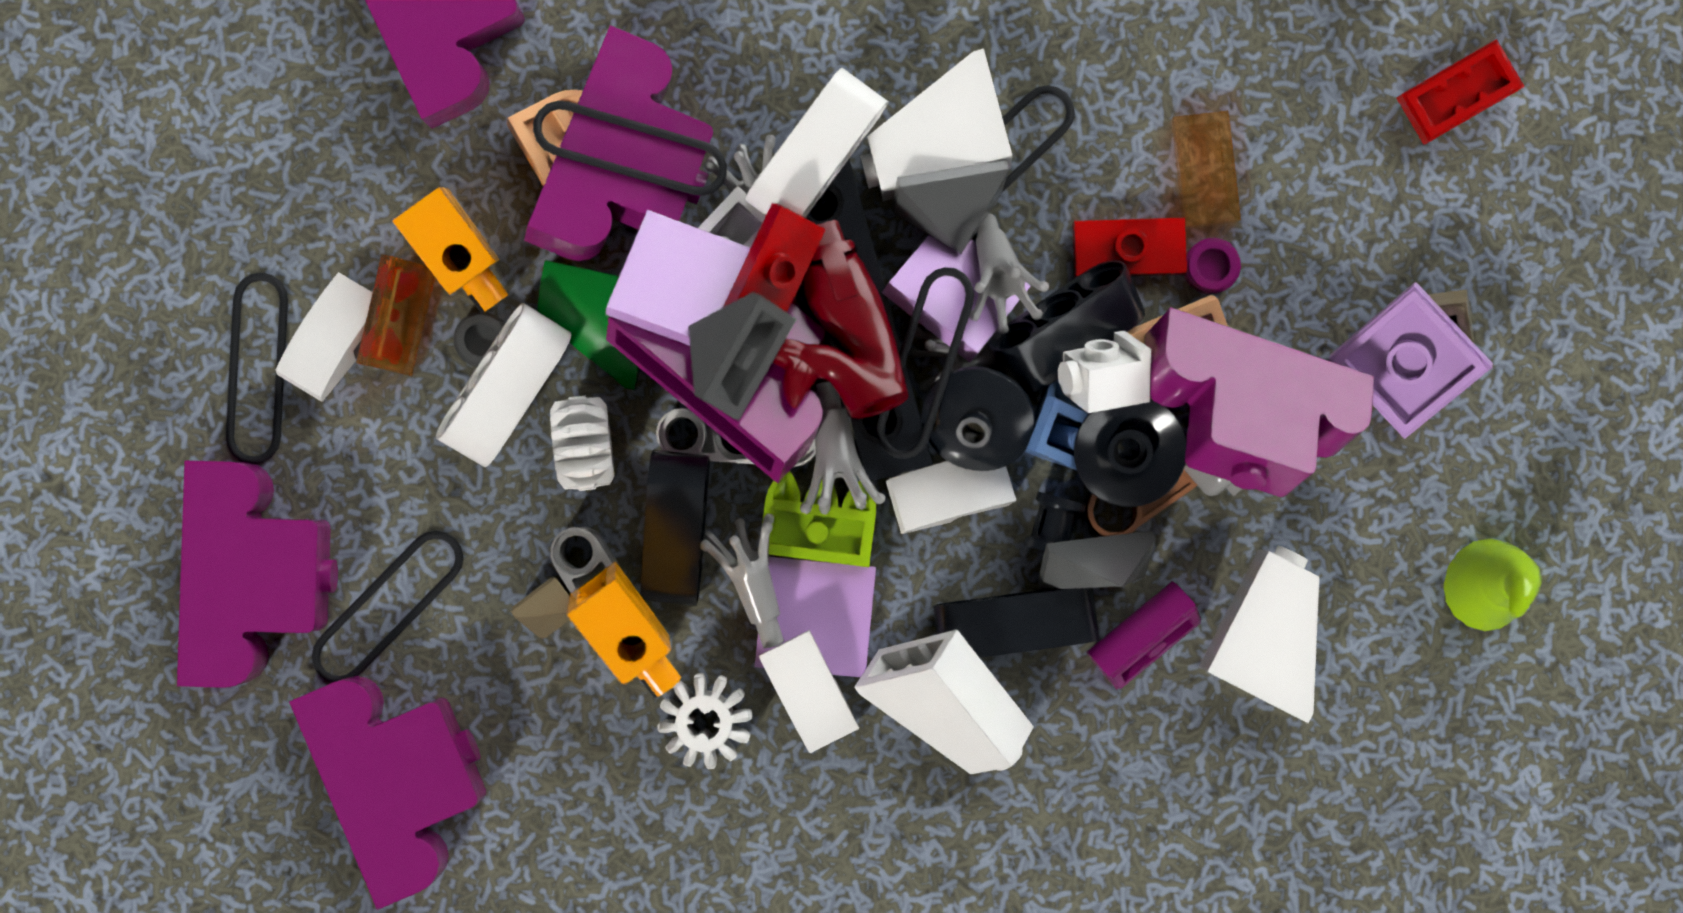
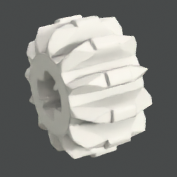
[550,395,615,491]
[657,673,753,769]

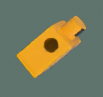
[392,187,509,314]
[567,561,681,698]

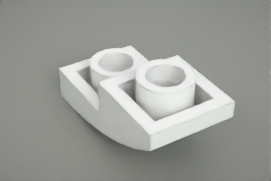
[276,272,387,402]
[886,461,1016,534]
[759,630,859,753]

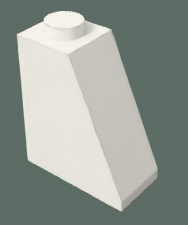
[860,49,1012,202]
[1199,545,1319,723]
[854,630,1034,774]

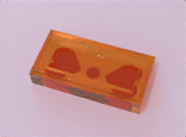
[1171,111,1241,228]
[356,254,435,376]

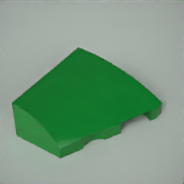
[537,260,640,390]

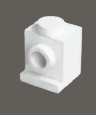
[1058,331,1151,413]

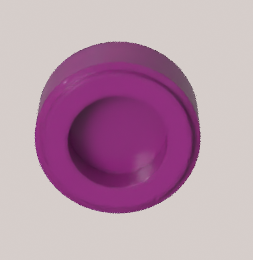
[1184,238,1241,294]

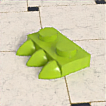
[762,471,876,567]

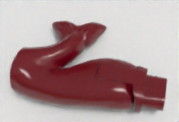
[772,220,909,418]

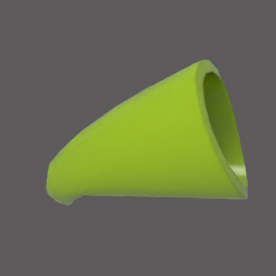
[1444,538,1542,631]

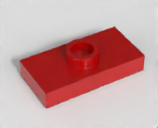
[1396,39,1525,145]
[723,203,826,313]
[1072,217,1187,278]

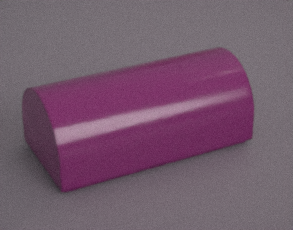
[1086,581,1202,690]

